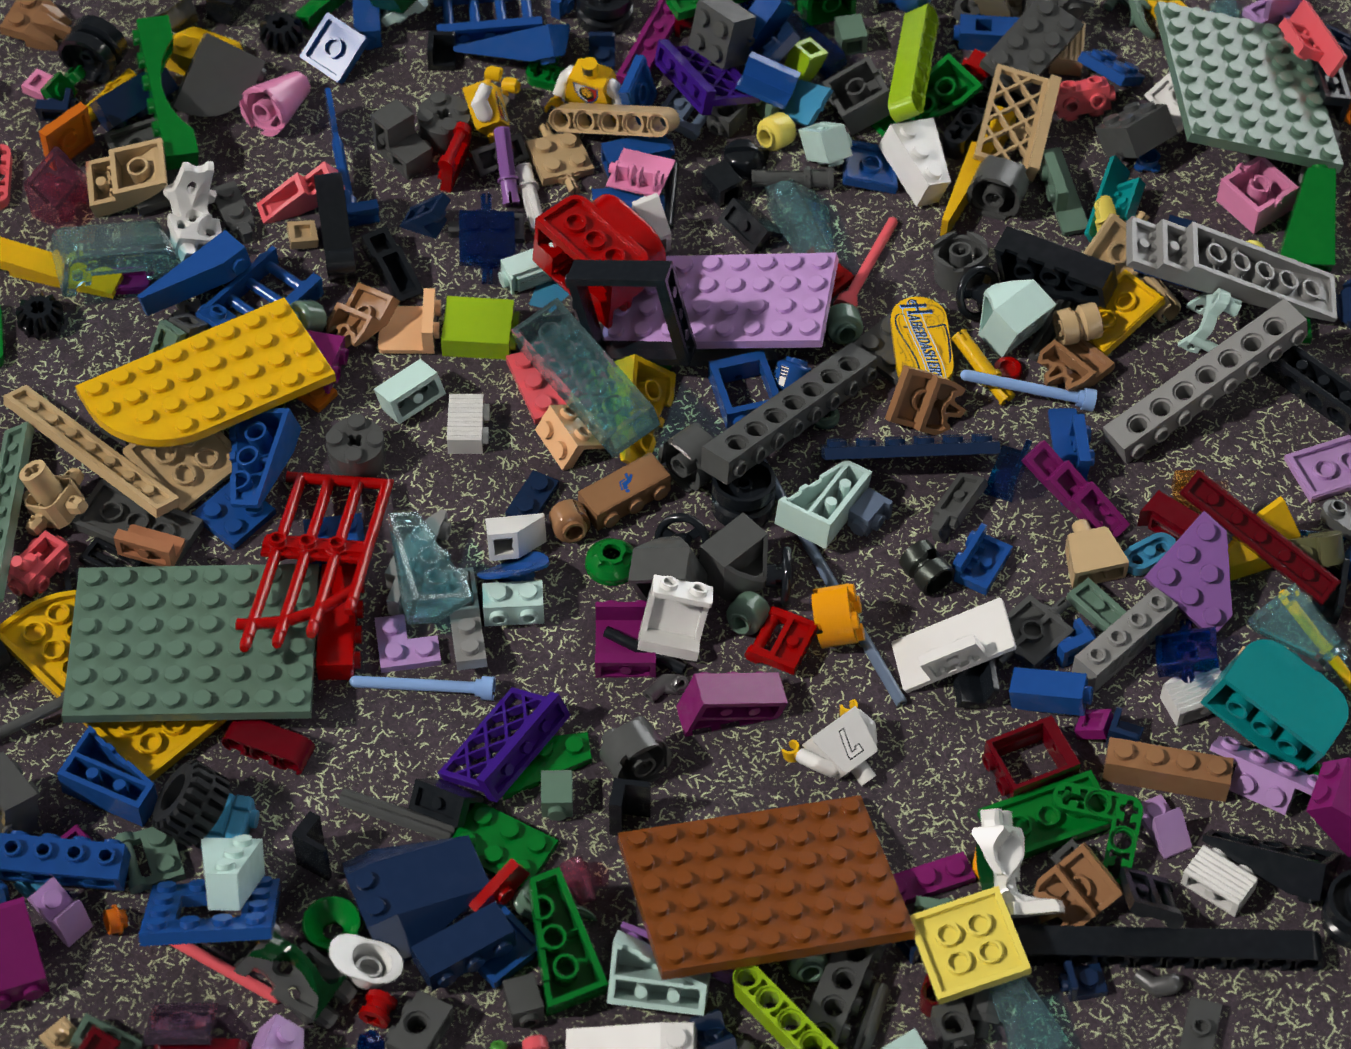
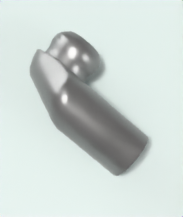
[643,674,689,703]
[1132,968,1183,998]

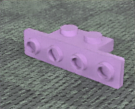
[1210,736,1318,815]

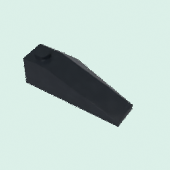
[1202,830,1342,904]

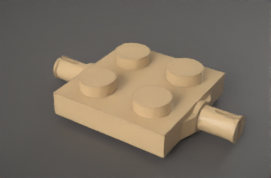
[525,123,595,195]
[1083,211,1150,276]

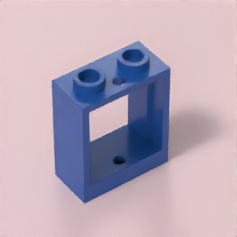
[708,350,779,429]

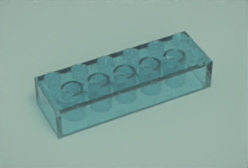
[511,298,660,458]

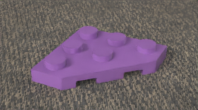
[1143,511,1233,638]

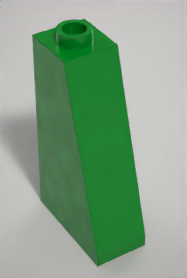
[1278,164,1336,272]

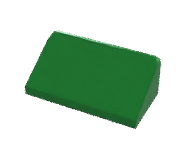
[295,0,346,30]

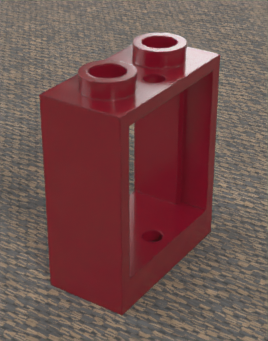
[982,715,1081,798]

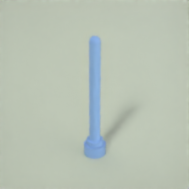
[960,369,1097,412]
[349,675,496,701]

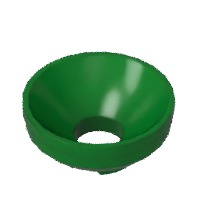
[585,538,634,586]
[302,896,361,953]

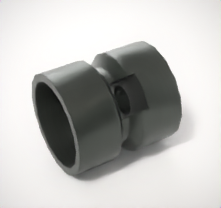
[899,540,955,596]

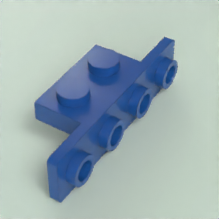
[1048,408,1095,505]

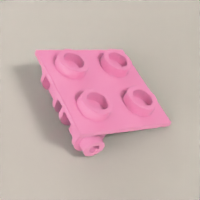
[606,148,675,196]

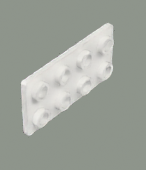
[891,598,1017,693]

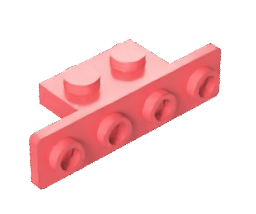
[1278,0,1347,78]

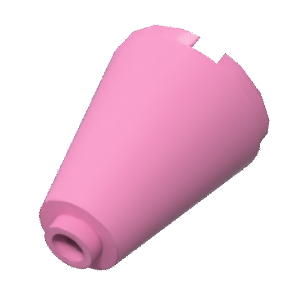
[239,71,311,137]

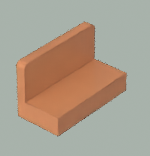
[114,524,186,566]

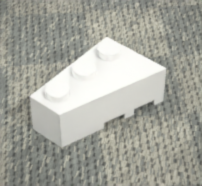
[878,117,951,207]

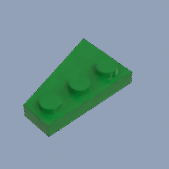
[497,732,592,801]

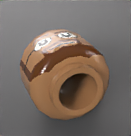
[549,499,591,543]

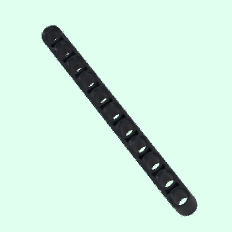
[1014,925,1324,971]

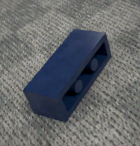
[89,67,179,132]
[411,901,516,992]

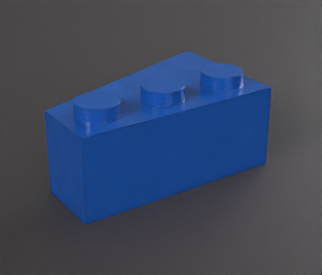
[57,725,158,827]

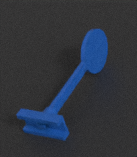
[324,88,380,227]

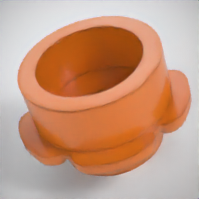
[103,904,128,936]

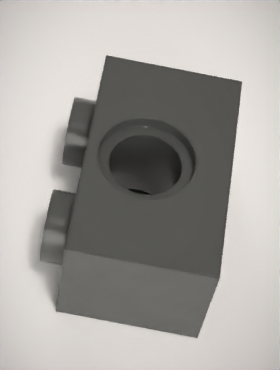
[385,990,454,1049]

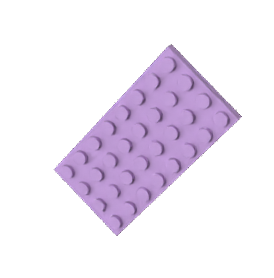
[603,252,839,349]

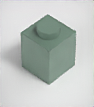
[834,13,868,56]
[541,770,573,821]

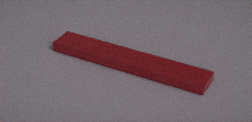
[1179,469,1341,605]

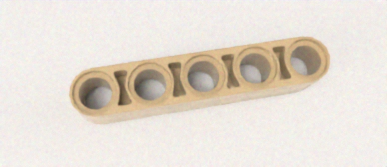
[548,102,680,137]

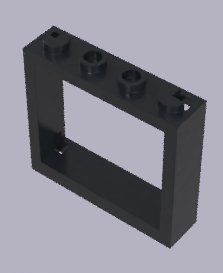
[565,260,697,366]

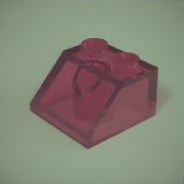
[24,146,89,229]

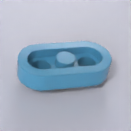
[1124,532,1176,576]

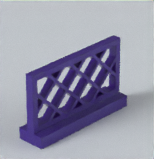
[654,39,760,116]
[438,687,571,803]

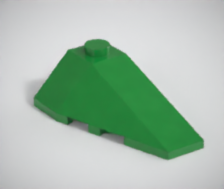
[871,53,984,137]

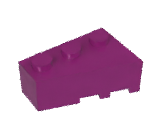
[676,671,788,737]

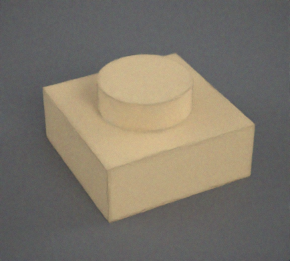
[287,220,319,249]

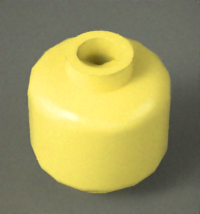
[756,112,796,151]

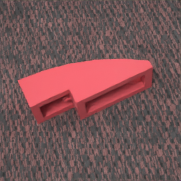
[256,161,345,224]

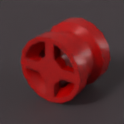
[358,989,398,1028]

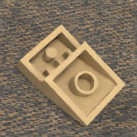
[85,137,168,218]

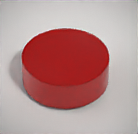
[994,357,1022,380]

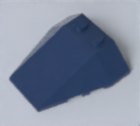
[342,835,489,963]

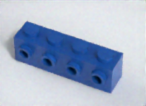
[0,830,131,891]

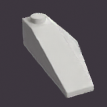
[566,1022,697,1049]

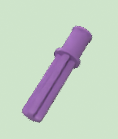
[494,126,520,207]

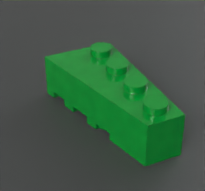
[528,866,608,1017]

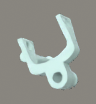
[1178,288,1242,354]

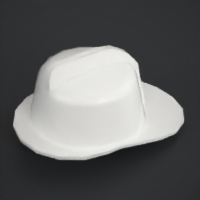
[329,933,403,990]

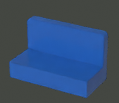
[736,52,801,109]

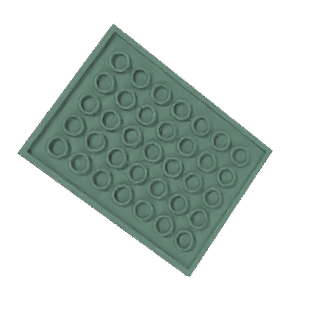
[1154,1,1344,173]
[62,563,320,723]

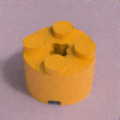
[811,583,865,649]

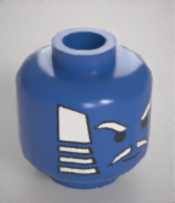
[773,356,812,392]

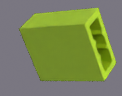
[441,296,520,360]

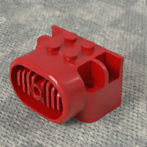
[532,194,666,329]

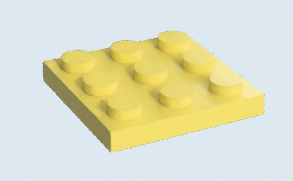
[910,886,1032,1005]

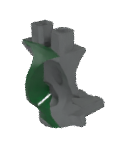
[232,922,358,1029]

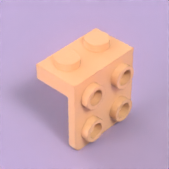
[378,288,441,354]
[535,404,618,470]

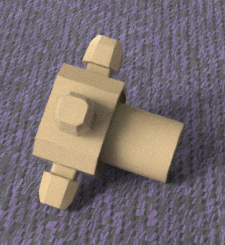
[19,460,88,536]

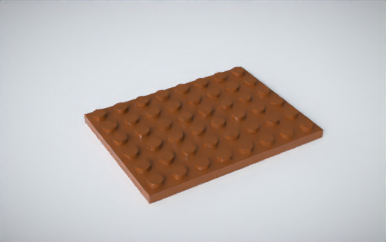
[618,795,915,981]

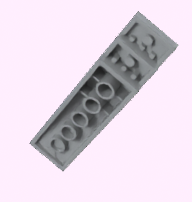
[1126,216,1337,322]

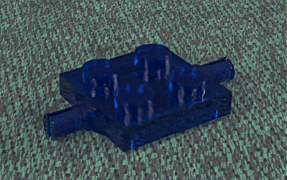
[458,193,515,284]
[1156,619,1220,683]

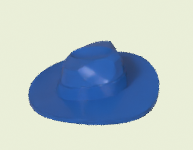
[477,551,550,582]

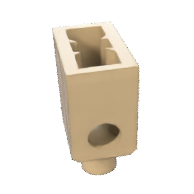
[1065,519,1129,589]

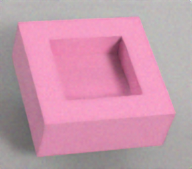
[21,69,53,100]

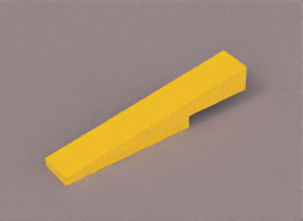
[940,106,1017,236]
[0,237,123,299]

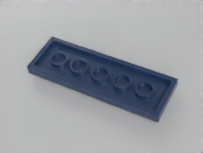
[820,433,1001,460]

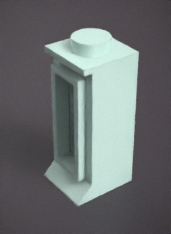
[498,242,553,295]

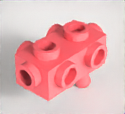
[1054,76,1116,121]
[7,530,71,598]

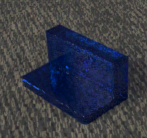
[984,439,1032,503]

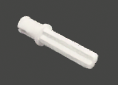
[515,163,543,232]

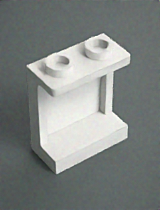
[637,574,713,662]

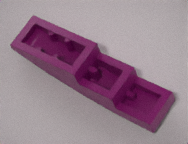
[1021,440,1130,539]

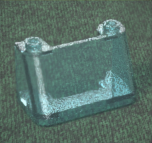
[51,220,177,297]
[1247,583,1351,668]

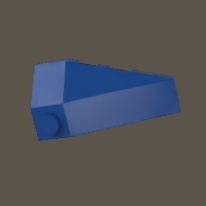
[453,24,570,66]
[137,230,252,316]
[229,408,302,508]

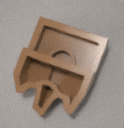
[0,0,72,51]
[326,282,400,348]
[1037,338,1115,392]
[885,365,966,435]
[1033,842,1123,926]

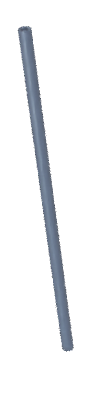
[764,458,907,707]

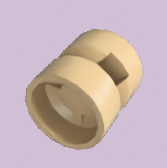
[1053,302,1103,346]

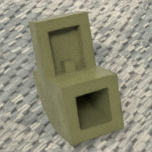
[1288,530,1345,567]

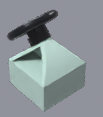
[956,265,1057,358]

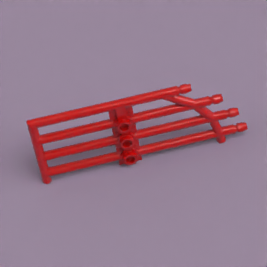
[235,471,394,652]

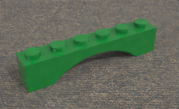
[132,15,199,171]

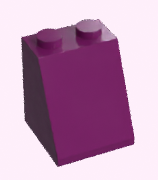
[1306,757,1351,858]
[0,897,50,1010]

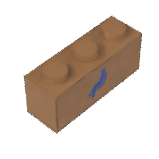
[578,452,671,531]

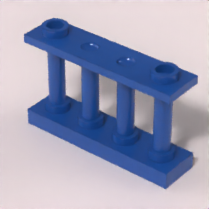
[434,0,543,46]
[195,245,324,317]

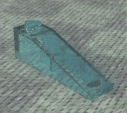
[766,179,835,253]
[388,512,472,625]

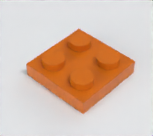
[39,102,95,171]

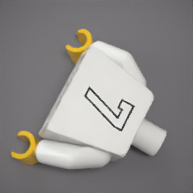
[781,699,878,786]

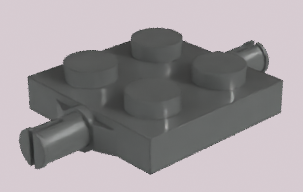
[994,594,1075,669]

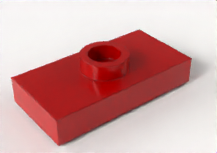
[469,858,530,912]

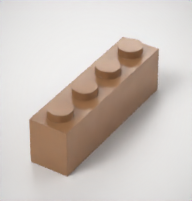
[1102,737,1234,802]

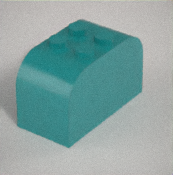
[1200,639,1349,773]

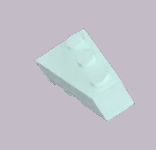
[774,459,872,549]
[201,835,265,911]
[607,930,711,1016]

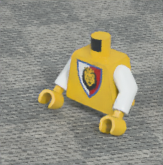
[544,57,622,136]
[462,66,521,144]

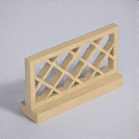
[973,63,1062,182]

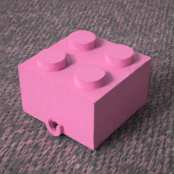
[1216,156,1299,234]

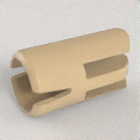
[1139,276,1181,323]

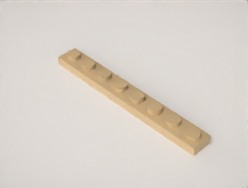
[3,385,179,518]

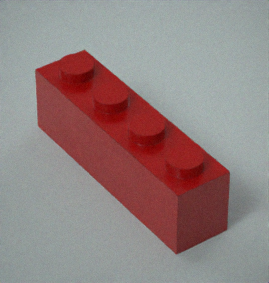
[316,564,365,680]

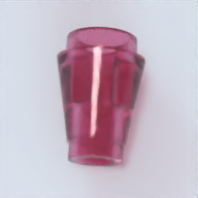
[560,856,597,906]

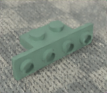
[1039,147,1088,236]

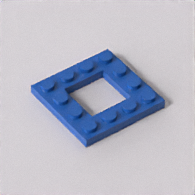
[139,876,281,946]

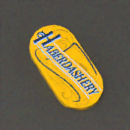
[890,297,954,380]

